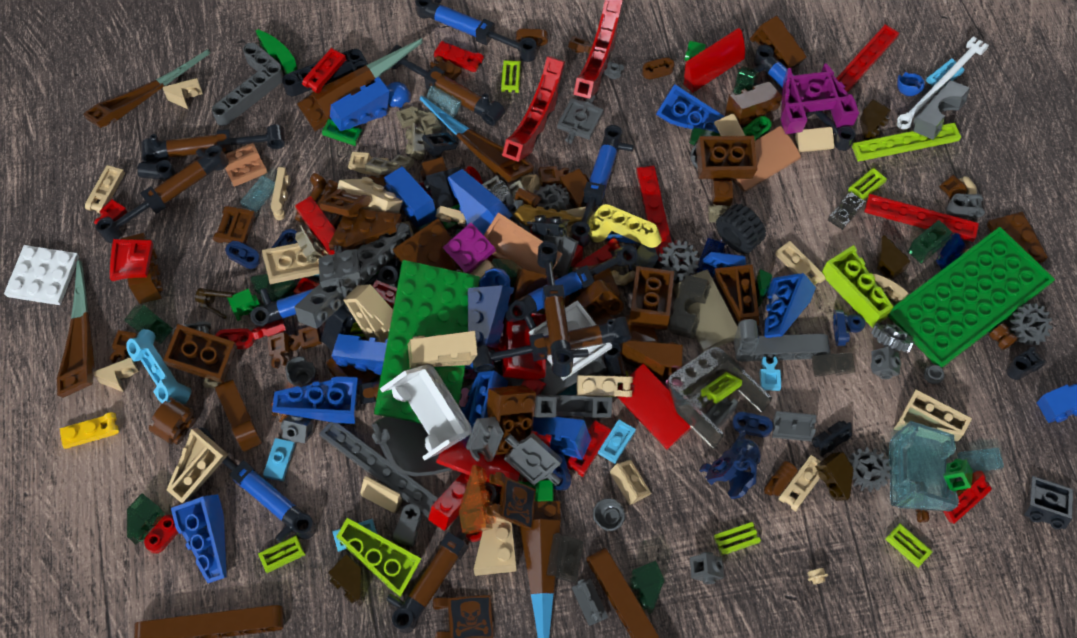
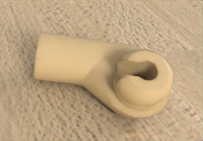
[959,176,977,200]
[611,270,635,286]

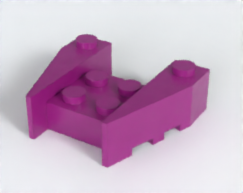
[781,63,859,134]

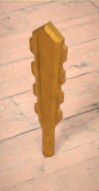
[514,204,582,227]

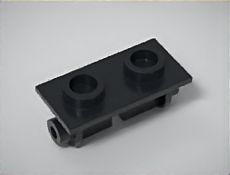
[527,215,570,237]
[812,420,853,457]

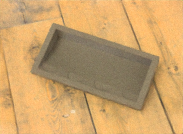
[672,270,738,352]

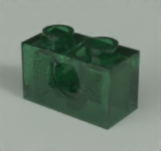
[908,220,953,264]

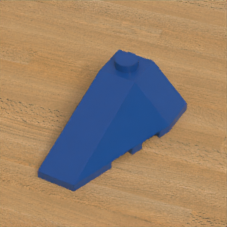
[656,84,725,133]
[448,169,513,235]
[764,273,816,338]
[272,377,358,424]
[171,494,227,583]

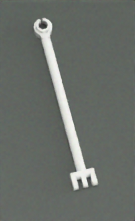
[897,36,989,130]

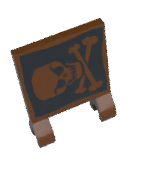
[486,472,536,530]
[433,595,493,638]

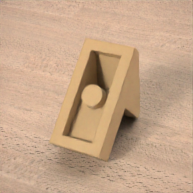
[163,78,203,109]
[93,358,139,392]

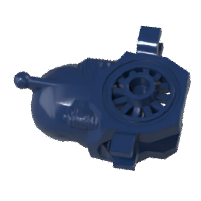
[699,430,761,499]

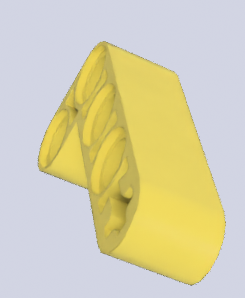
[588,204,662,248]

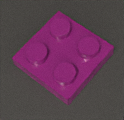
[443,223,496,274]

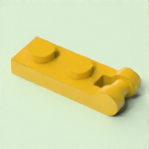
[59,412,119,449]

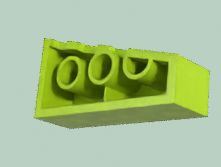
[822,245,893,328]
[336,518,421,598]

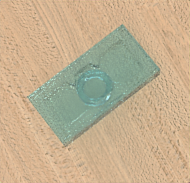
[426,86,461,118]
[240,176,275,213]
[957,448,1004,472]

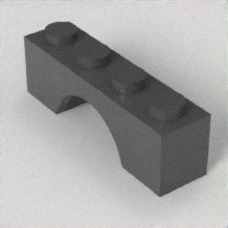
[913,80,970,140]
[534,395,612,417]

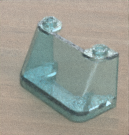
[889,421,959,511]

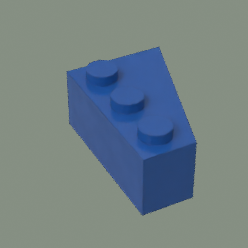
[384,166,438,231]
[533,417,591,460]

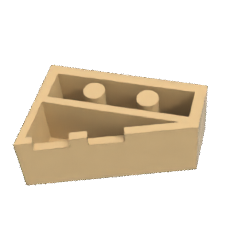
[343,284,393,343]
[408,331,477,368]
[894,390,972,442]
[167,428,228,503]
[474,506,516,576]

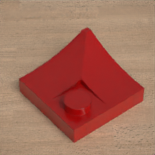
[110,239,154,281]

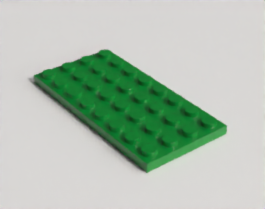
[888,227,1055,368]
[374,260,480,424]

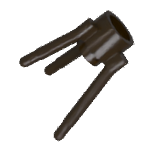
[195,288,236,319]

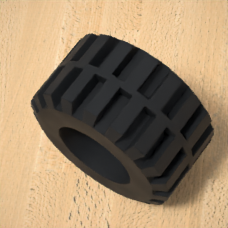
[716,203,766,254]

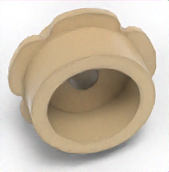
[808,568,828,585]

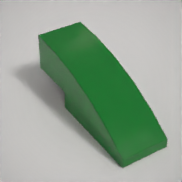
[255,29,298,75]

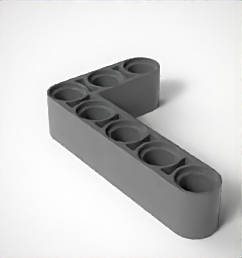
[212,43,284,126]
[734,319,831,362]

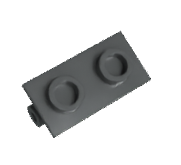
[571,579,608,626]

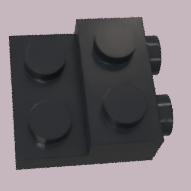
[423,166,461,211]
[1024,476,1073,529]

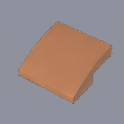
[225,143,268,187]

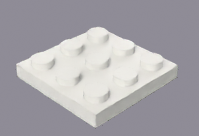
[4,245,79,305]
[529,300,612,380]

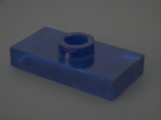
[936,233,966,270]
[696,238,726,277]

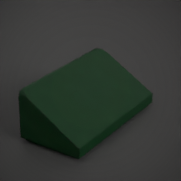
[755,269,773,307]

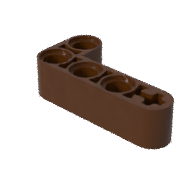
[565,280,624,319]
[214,379,262,452]

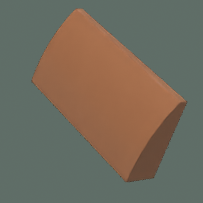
[733,126,801,192]
[484,212,562,275]

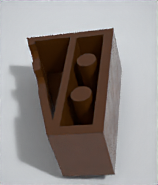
[749,15,806,70]
[725,82,782,128]
[715,264,760,326]

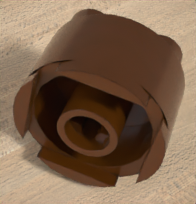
[149,397,196,445]

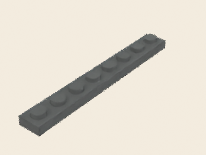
[319,422,438,518]

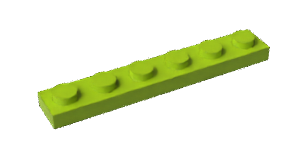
[852,123,961,162]

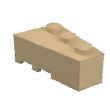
[337,177,402,214]

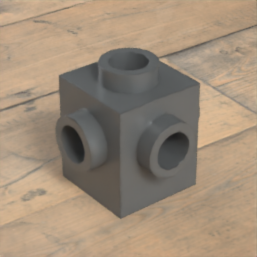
[871,346,901,379]
[281,415,314,444]
[690,552,724,584]

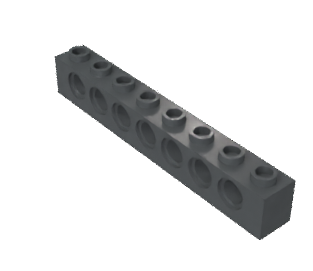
[295,223,411,329]

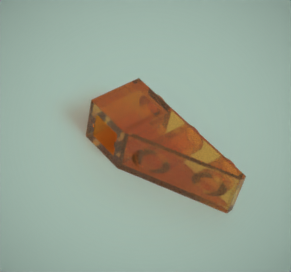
[459,465,494,534]

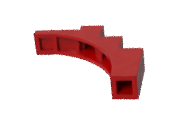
[573,0,623,99]
[502,56,565,162]

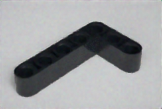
[282,49,375,97]
[321,275,399,352]

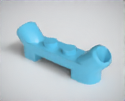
[127,329,192,404]

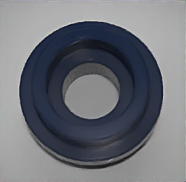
[846,314,865,333]

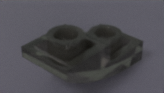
[828,192,865,230]
[811,353,856,377]

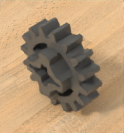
[534,184,570,212]
[658,240,700,281]
[1010,303,1052,345]
[871,323,914,352]
[848,447,892,492]

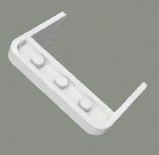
[380,364,472,461]

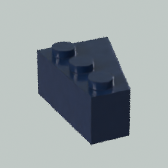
[468,285,514,349]

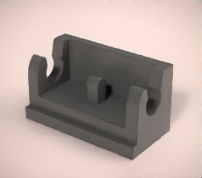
[696,397,738,438]
[772,411,816,442]
[466,417,504,462]

